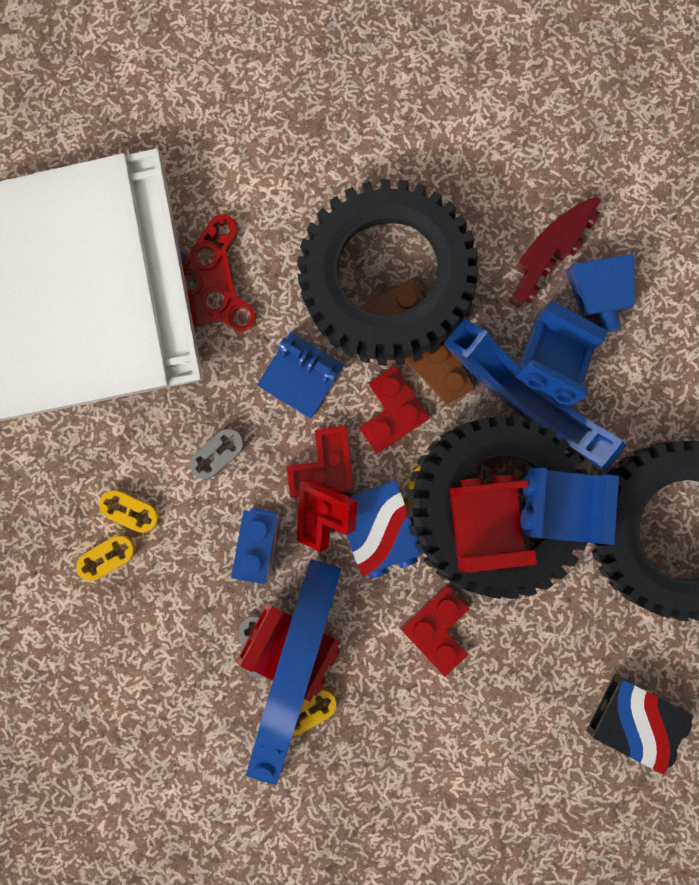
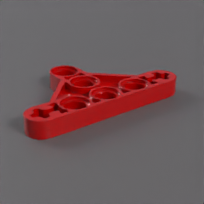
[182,214,256,332]

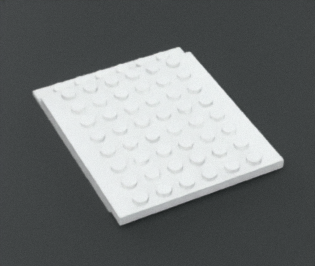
[0,148,204,421]

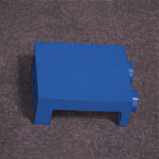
[515,301,608,406]

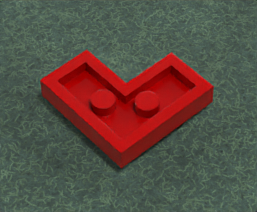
[359,366,430,454]
[286,426,354,498]
[297,479,358,552]
[400,585,470,677]

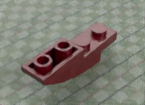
[508,196,601,308]

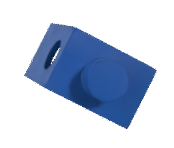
[566,254,635,333]

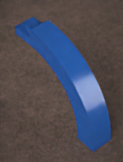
[444,318,626,472]

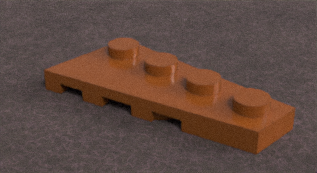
[359,277,475,405]

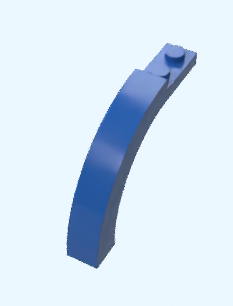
[246,559,342,785]

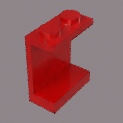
[450,475,537,572]
[236,603,340,702]

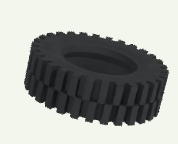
[297,179,478,366]
[406,415,588,599]
[591,440,699,621]

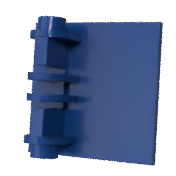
[257,331,344,419]

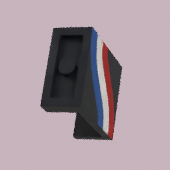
[586,673,694,775]

